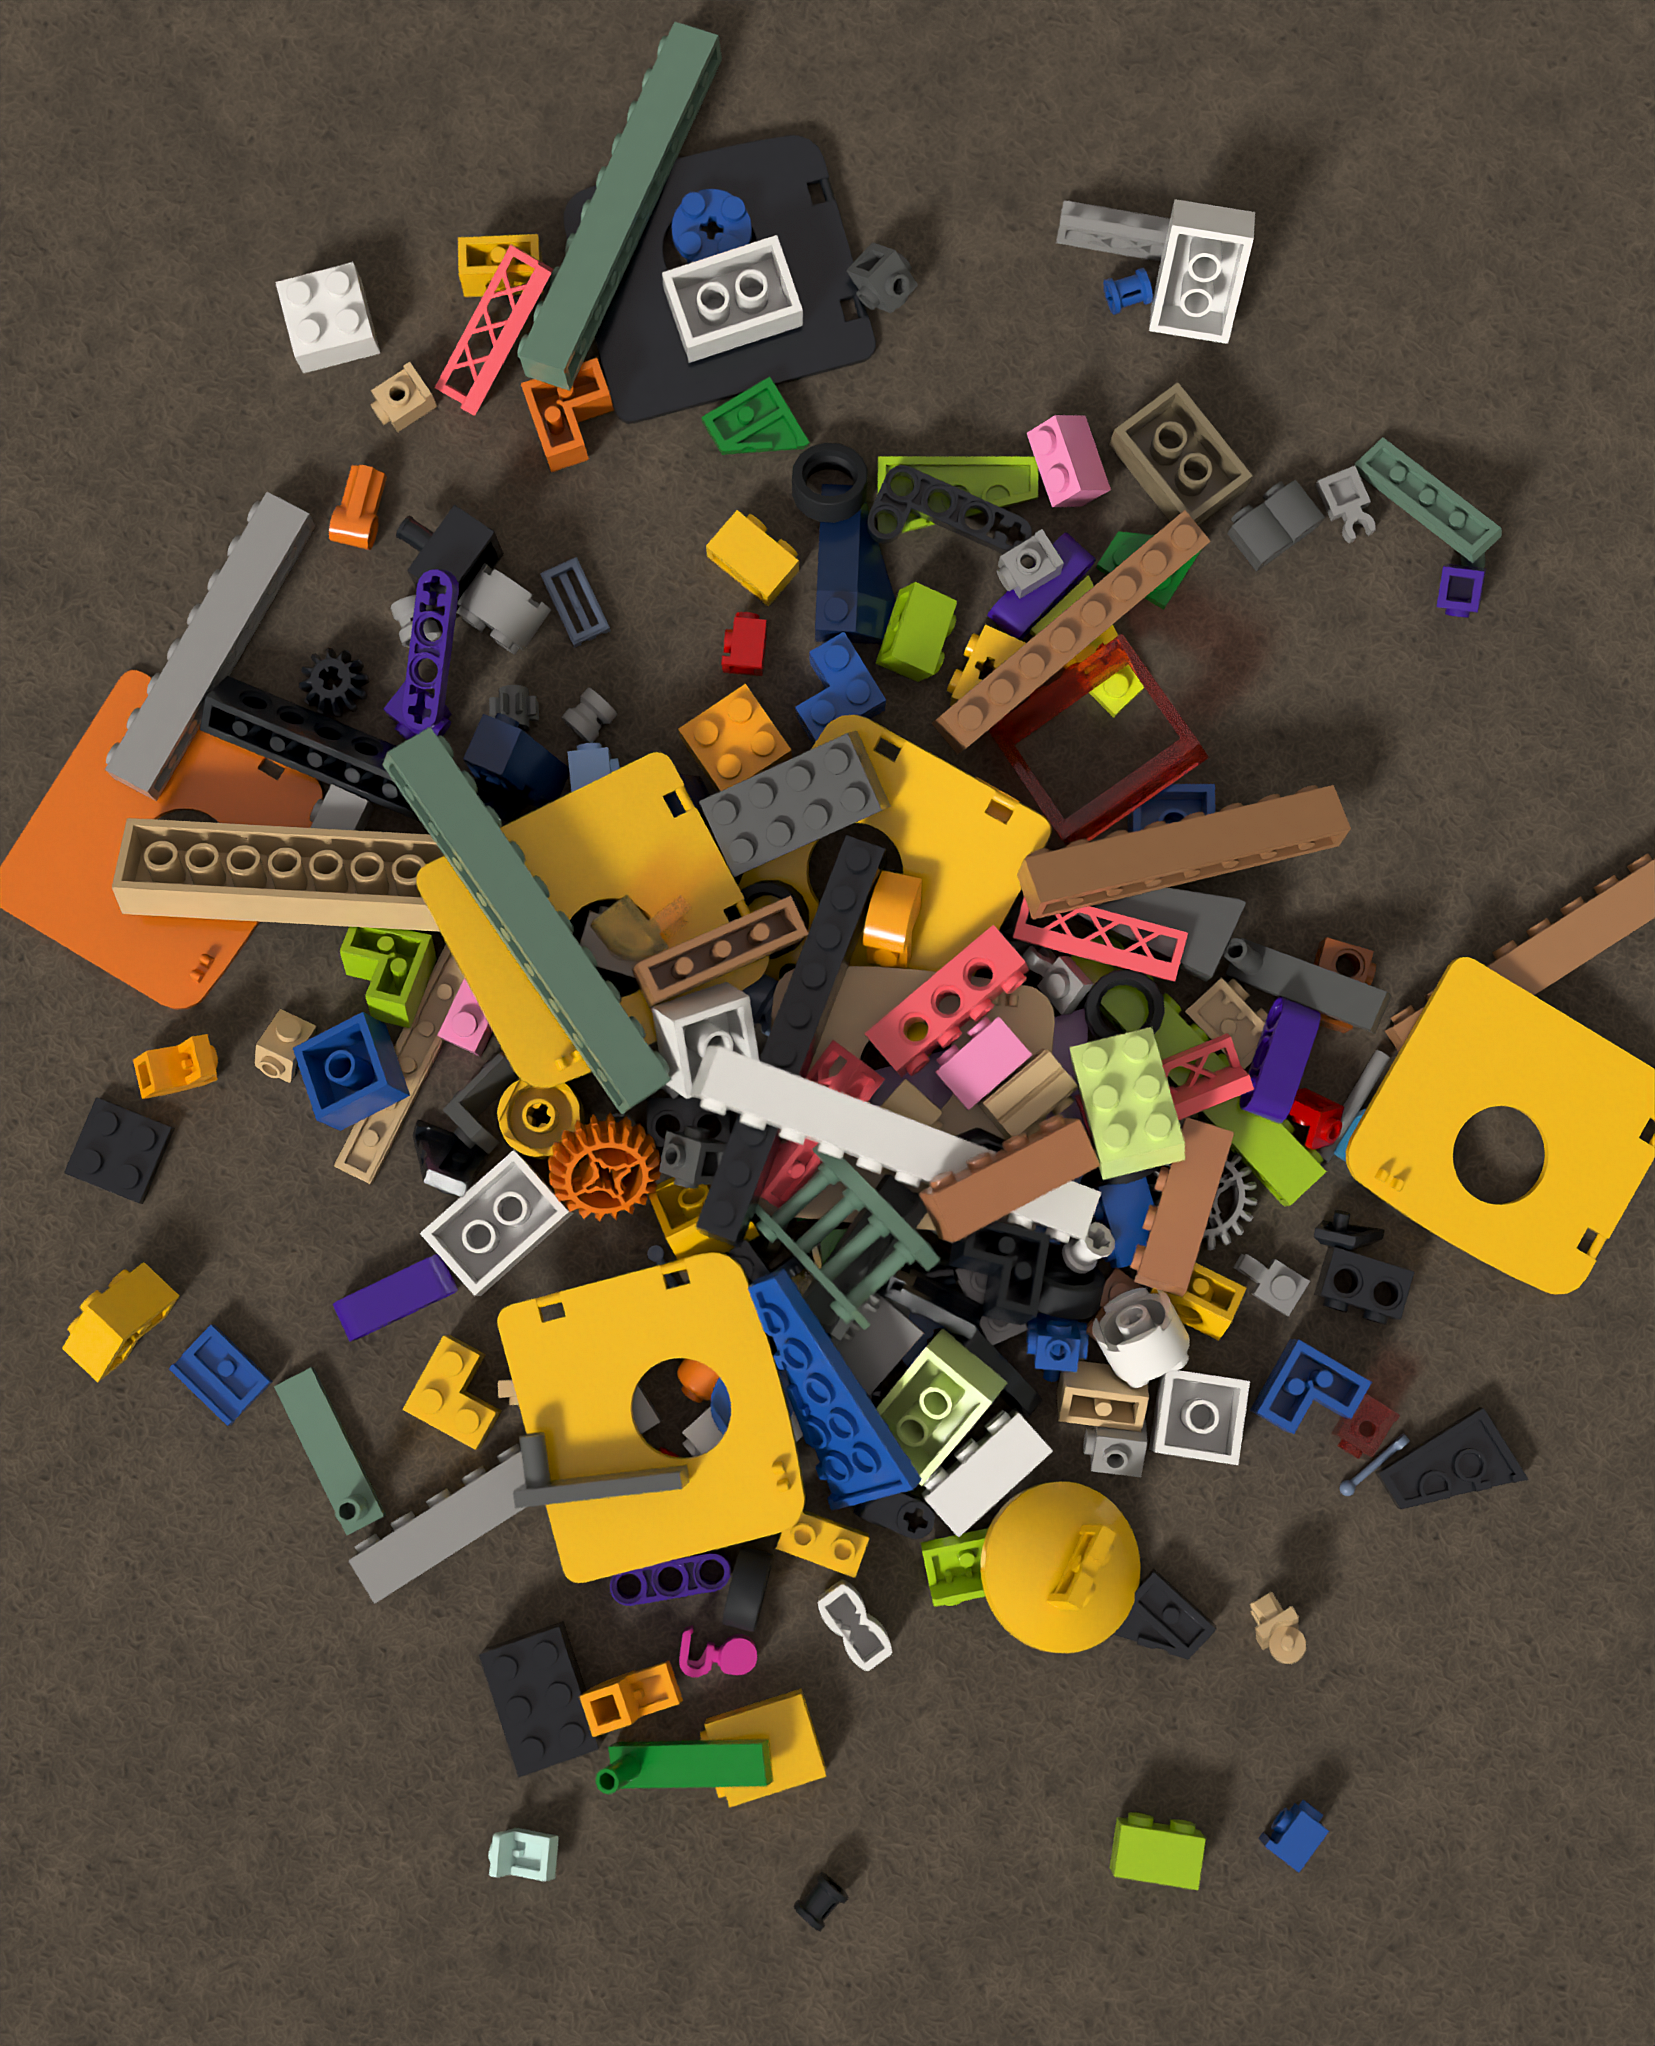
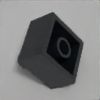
[396,505,504,618]

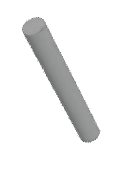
[1317,1050,1390,1163]

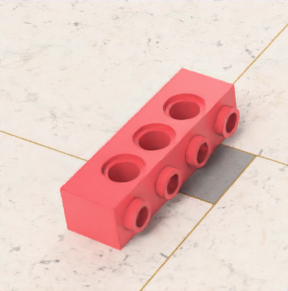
[864,925,1029,1078]

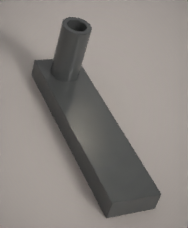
[1223,938,1392,1034]
[513,1432,690,1508]

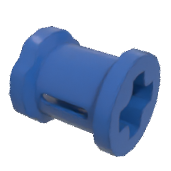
[1103,268,1153,315]

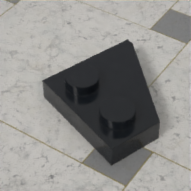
[412,1120,489,1197]
[1111,1569,1217,1660]

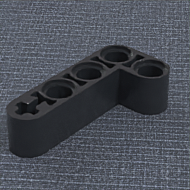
[867,465,1032,554]

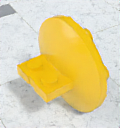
[981,1482,1140,1653]

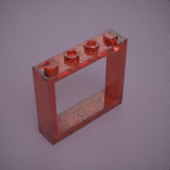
[988,634,1209,846]

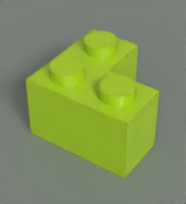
[340,927,437,1028]

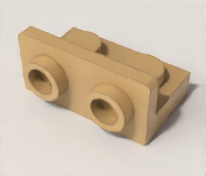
[1185,977,1268,1069]

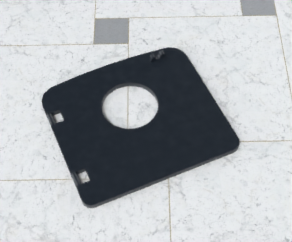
[563,135,876,424]

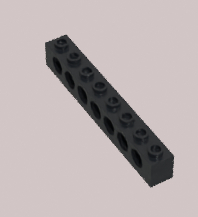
[200,676,524,827]

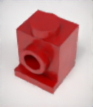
[721,612,767,676]

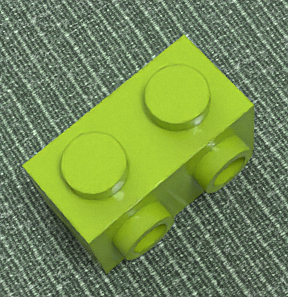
[876,582,957,682]
[1110,1812,1206,1890]

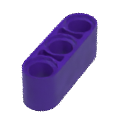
[987,532,1096,640]
[1239,997,1321,1124]
[332,1254,458,1342]
[610,1550,732,1606]

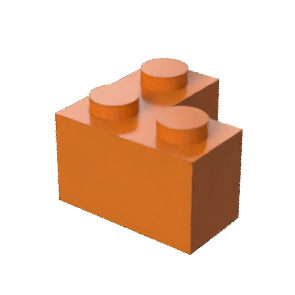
[521,358,614,473]

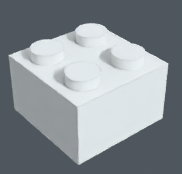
[275,262,380,373]
[651,982,759,1099]
[1149,1370,1250,1465]

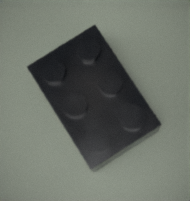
[479,1621,603,1777]

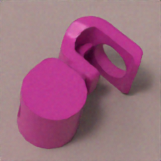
[679,1625,757,1678]

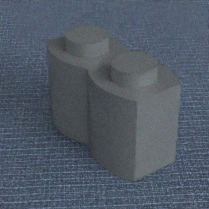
[1228,480,1325,572]

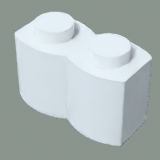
[818,1579,892,1671]

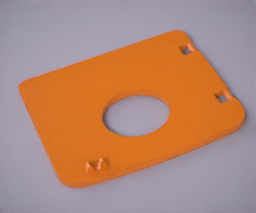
[0,670,324,1010]

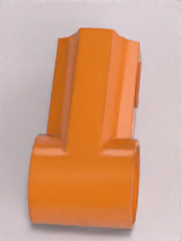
[329,464,387,550]

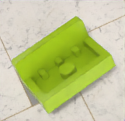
[920,1528,989,1607]

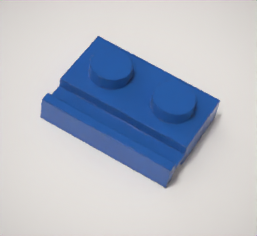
[169,1324,273,1426]

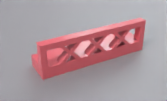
[434,244,554,416]
[1011,897,1188,982]
[1074,1033,1254,1143]
[761,1040,885,1208]

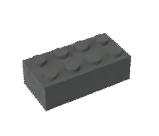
[699,731,891,877]

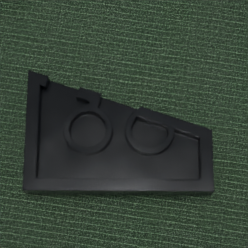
[1375,1407,1529,1509]

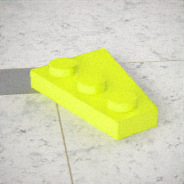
[1030,575,1144,718]

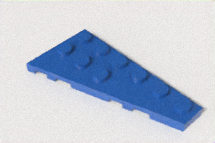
[748,1269,922,1511]

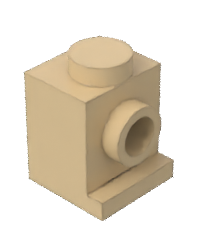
[370,362,437,432]

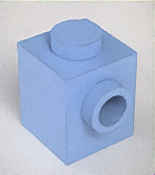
[567,743,620,793]

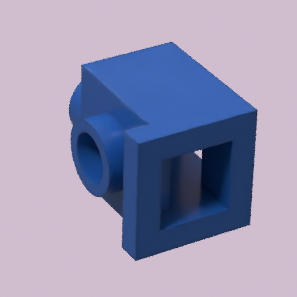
[1258,1799,1329,1872]

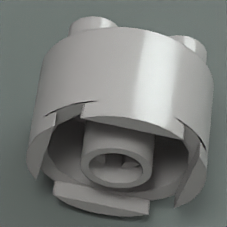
[456,563,551,655]

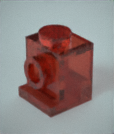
[1331,1394,1400,1459]

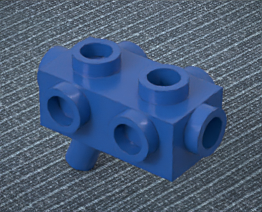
[1026,1313,1088,1382]

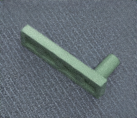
[1354,438,1502,568]
[274,1367,386,1535]

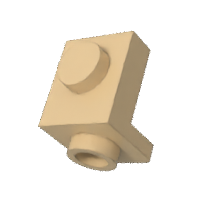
[255,1009,317,1082]

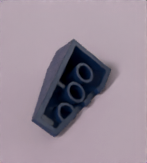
[815,484,896,644]

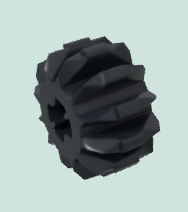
[299,648,370,718]

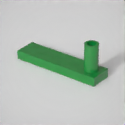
[596,1739,773,1794]

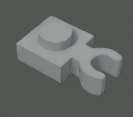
[1316,466,1376,543]

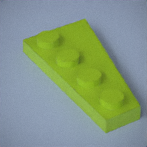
[877,456,1038,534]

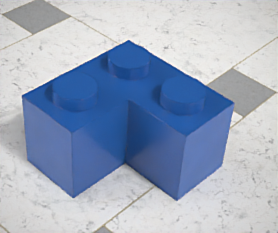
[795,632,886,745]
[1250,1339,1372,1434]

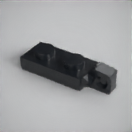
[876,1268,983,1339]

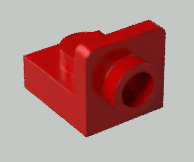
[1289,1088,1345,1150]

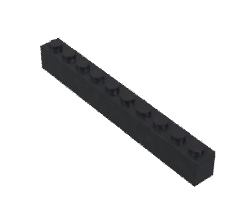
[695,835,888,1249]

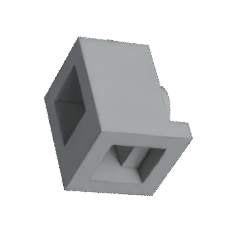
[997,529,1064,599]

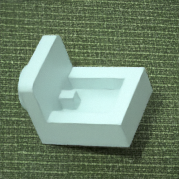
[489,1828,559,1882]

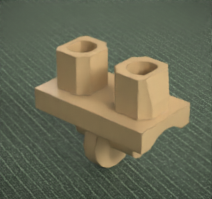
[1250,1592,1306,1664]

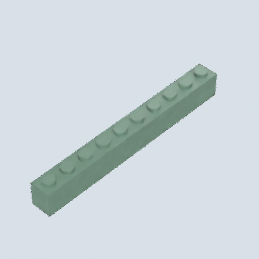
[518,22,722,391]
[382,727,672,1115]

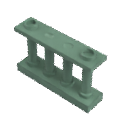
[755,1143,940,1331]

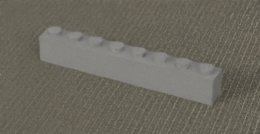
[105,492,315,801]
[348,1383,662,1604]

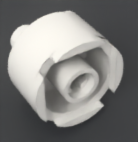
[1092,1288,1190,1388]

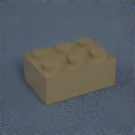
[1109,382,1253,526]

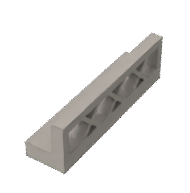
[1056,200,1170,261]

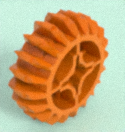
[548,1113,661,1222]

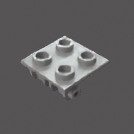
[830,1292,924,1395]

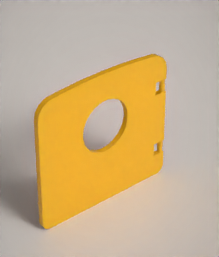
[727,714,1052,1057]
[416,752,770,1088]
[1346,957,1655,1295]
[497,1252,806,1583]

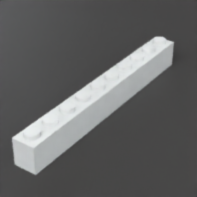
[690,1046,1101,1244]

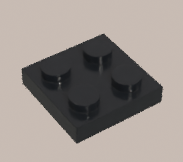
[64,1097,175,1204]

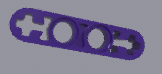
[402,569,459,730]

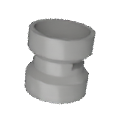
[390,595,441,647]
[561,688,618,743]

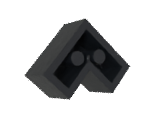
[949,1221,1050,1326]

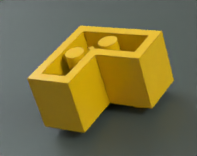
[62,1262,179,1382]
[402,1335,501,1450]

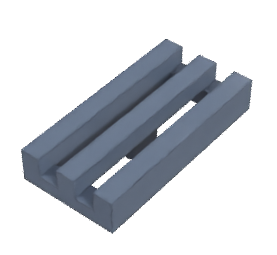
[540,557,611,648]

